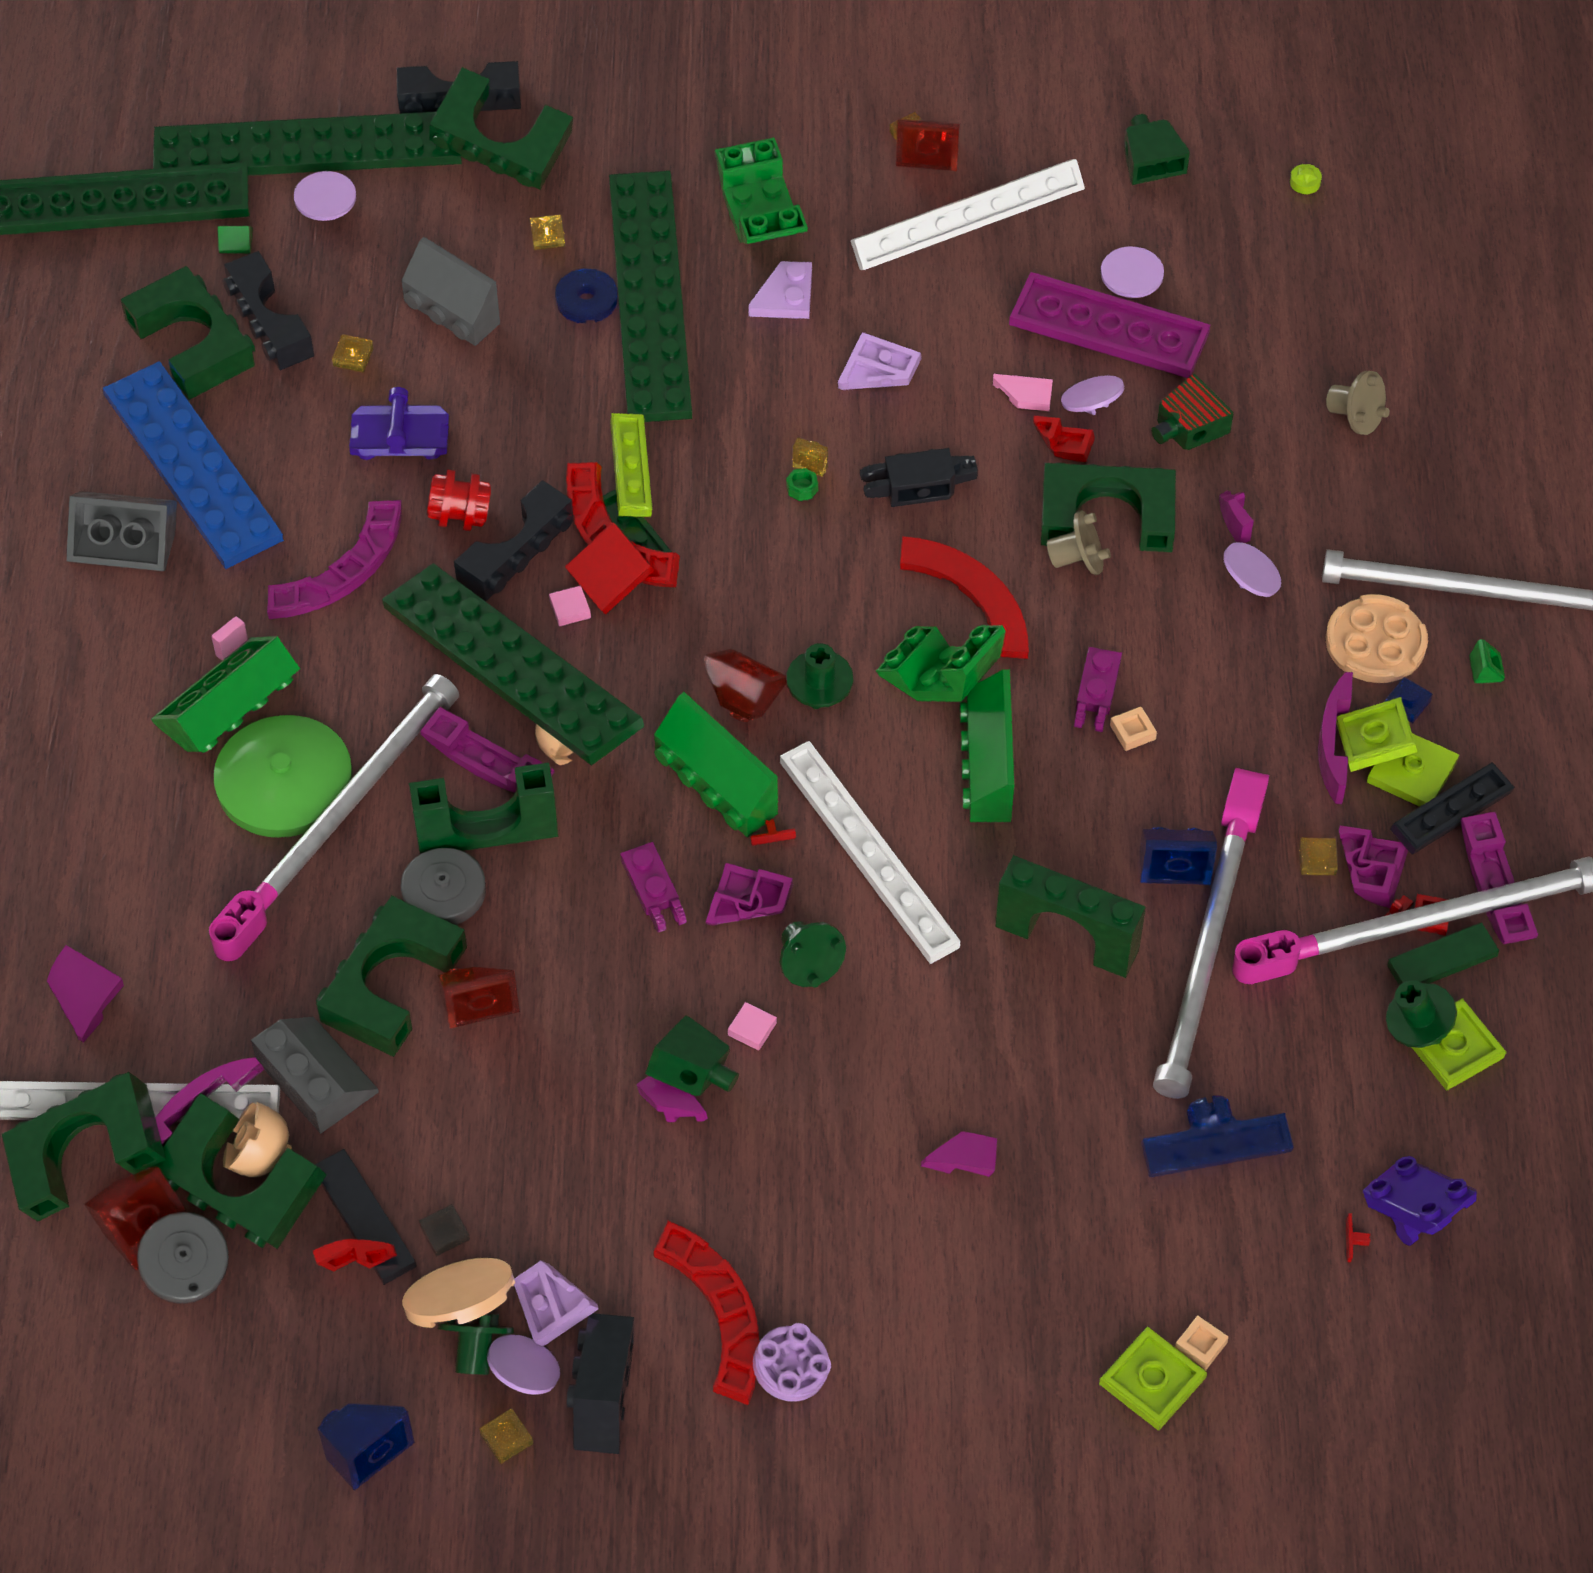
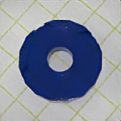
[555,268,618,323]

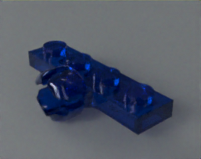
[1141,1096,1294,1178]

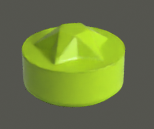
[1290,164,1322,194]

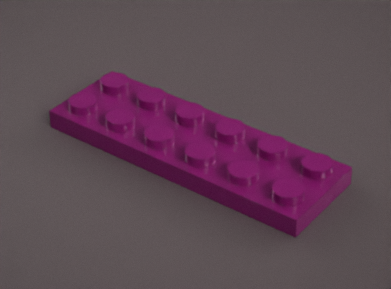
[1009,272,1211,378]

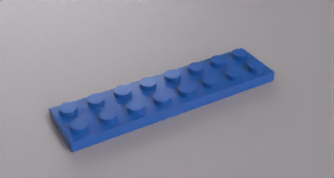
[103,361,284,569]

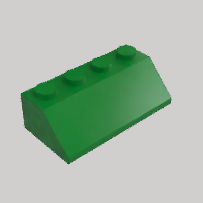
[151,636,300,753]
[960,669,1015,822]
[654,692,778,838]

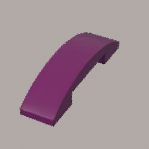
[1318,672,1353,804]
[420,707,555,793]
[1461,812,1538,944]
[155,1057,265,1147]

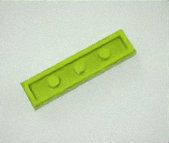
[610,413,652,517]

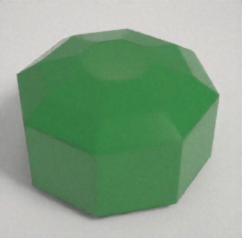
[786,468,818,501]

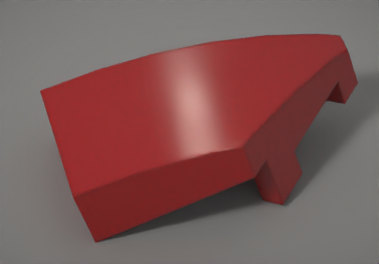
[1033,416,1095,462]
[313,1239,397,1272]

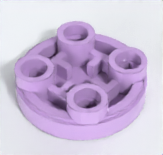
[753,1323,831,1401]

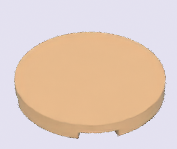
[1326,594,1428,683]
[402,1258,515,1328]

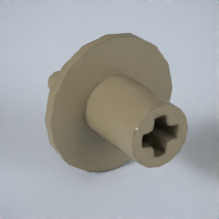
[1326,370,1390,435]
[1047,510,1111,575]

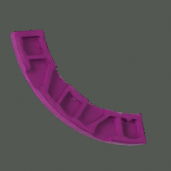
[267,500,402,619]

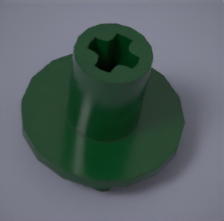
[786,643,853,709]
[779,921,847,988]
[1386,980,1458,1048]
[437,1314,514,1375]

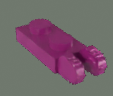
[1074,647,1122,732]
[620,842,687,933]

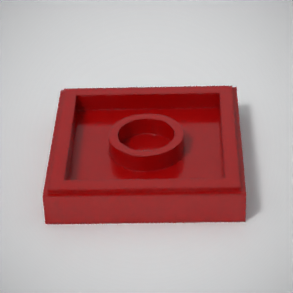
[565,522,655,614]

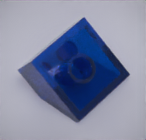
[1140,827,1217,885]
[318,1404,415,1491]

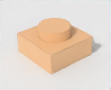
[1110,707,1157,751]
[1175,1315,1229,1370]

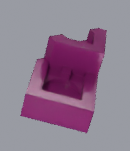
[1219,491,1254,543]
[636,1076,708,1122]
[921,1132,997,1177]

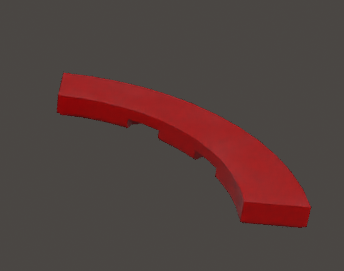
[566,462,680,588]
[900,536,1029,659]
[653,1220,759,1405]

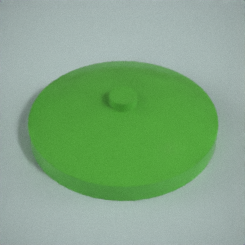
[214,715,353,838]

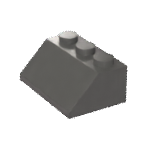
[402,237,500,346]
[66,491,177,571]
[251,1017,379,1134]

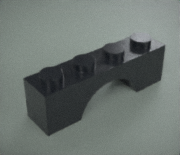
[397,61,521,114]
[223,251,314,370]
[454,480,574,602]

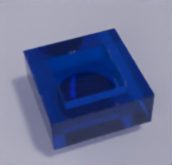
[1385,677,1433,724]

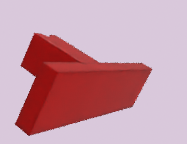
[751,819,796,846]
[1385,895,1414,916]
[1346,1213,1371,1263]

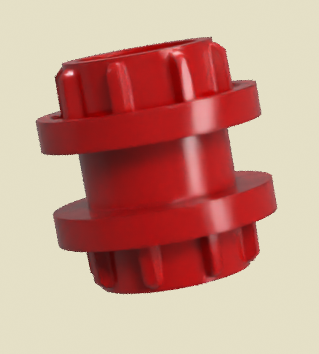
[426,469,491,531]

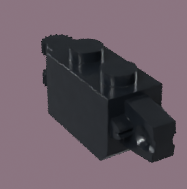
[859,448,978,507]

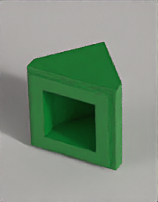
[218,226,253,253]
[1469,639,1505,683]

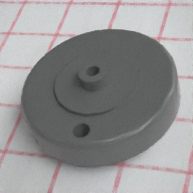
[401,848,486,925]
[137,1212,228,1304]

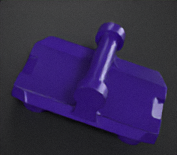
[349,387,449,460]
[1363,1156,1477,1246]

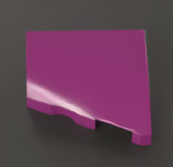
[1339,825,1408,908]
[706,863,793,925]
[47,945,124,1043]

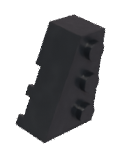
[567,1313,634,1454]

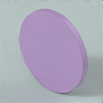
[294,171,356,221]
[1101,246,1164,298]
[1061,376,1124,415]
[1224,542,1281,597]
[487,1335,560,1394]

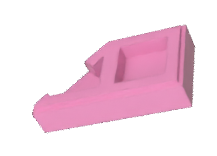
[993,374,1053,411]

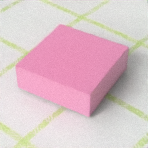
[549,586,591,626]
[211,616,248,660]
[728,1002,777,1050]

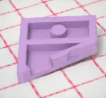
[749,261,812,319]
[838,332,921,390]
[514,1261,599,1346]

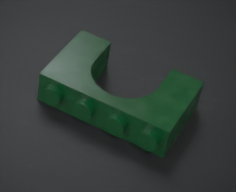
[429,67,573,190]
[120,266,255,400]
[1041,463,1176,552]
[409,762,559,854]
[995,855,1146,978]
[316,895,467,1057]
[2,1072,166,1221]
[150,1093,327,1250]

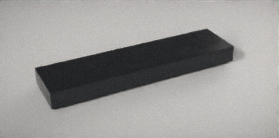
[1390,762,1515,855]
[315,1149,416,1285]

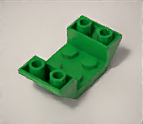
[715,137,808,244]
[876,625,1006,702]

